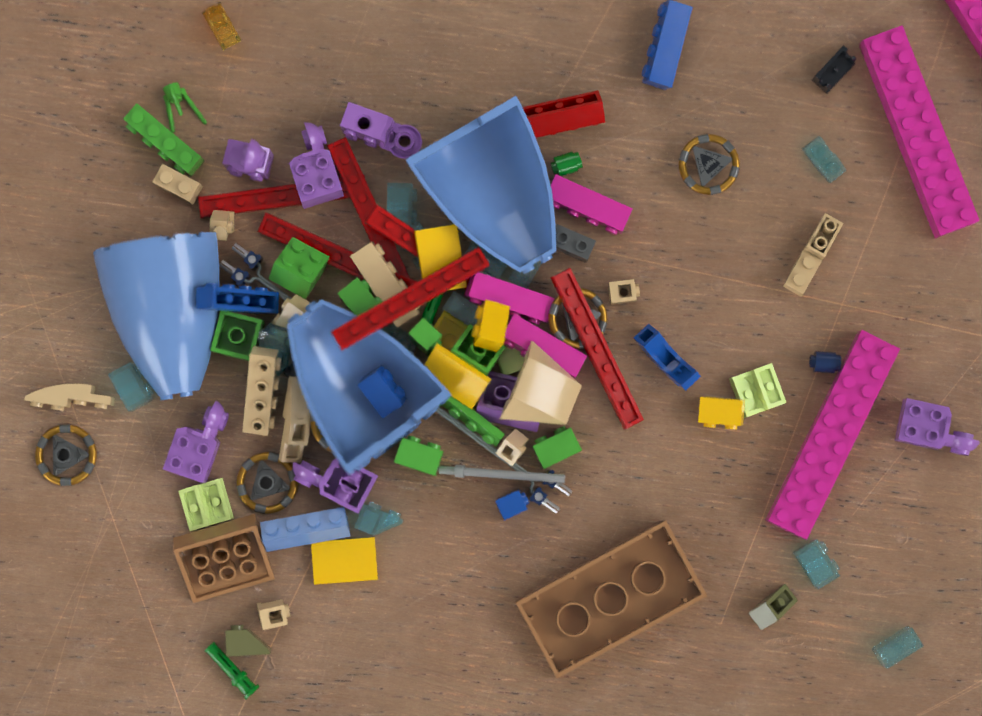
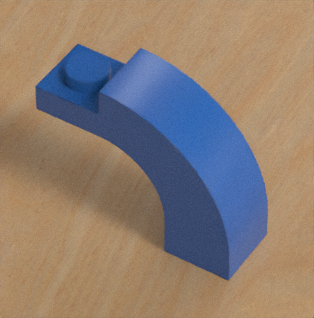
[634,324,701,391]

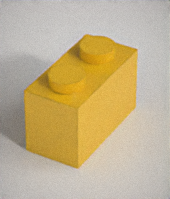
[471,300,510,352]
[698,396,745,430]

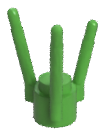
[163,82,207,133]

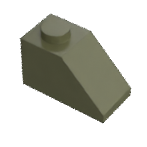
[749,584,798,630]
[225,625,271,657]

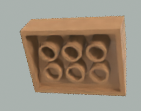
[173,514,275,603]

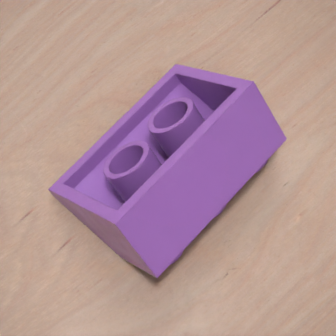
[476,371,539,432]

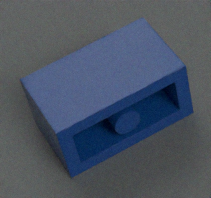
[357,365,407,419]
[495,490,530,520]

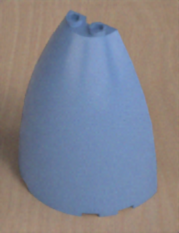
[406,96,556,274]
[93,232,219,400]
[287,299,451,475]

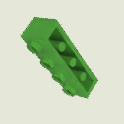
[123,103,204,176]

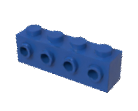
[642,0,693,90]
[196,283,279,314]

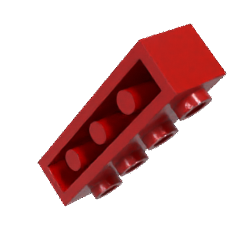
[522,90,605,138]

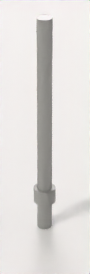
[438,465,565,483]

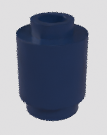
[809,351,841,373]

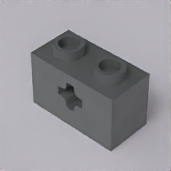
[556,224,596,263]

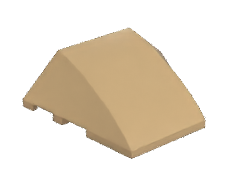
[499,341,582,425]

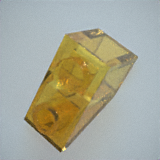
[202,3,242,50]

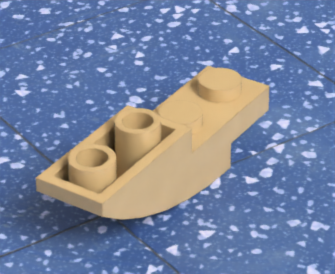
[783,213,843,297]
[279,376,311,463]
[24,384,115,411]

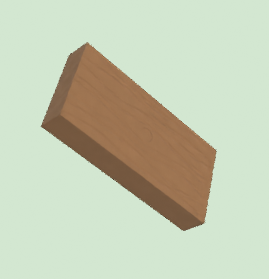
[515,520,707,678]

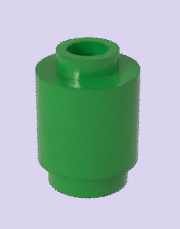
[550,151,583,177]

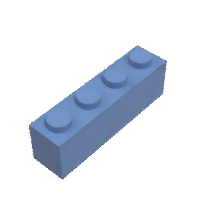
[260,507,351,552]

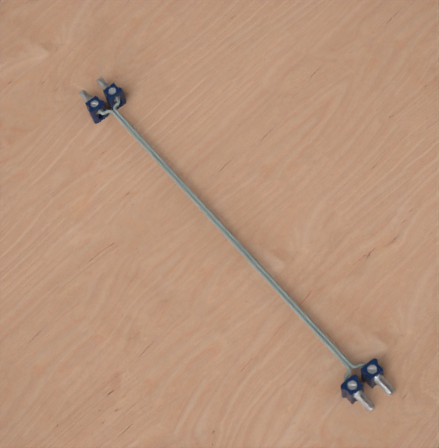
[219,243,572,514]

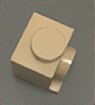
[210,210,234,241]
[608,279,640,305]
[495,429,529,466]
[257,599,290,630]

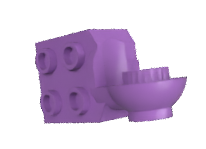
[340,102,422,159]
[289,122,344,209]
[222,139,274,182]
[894,398,980,456]
[163,401,229,483]
[293,458,378,514]

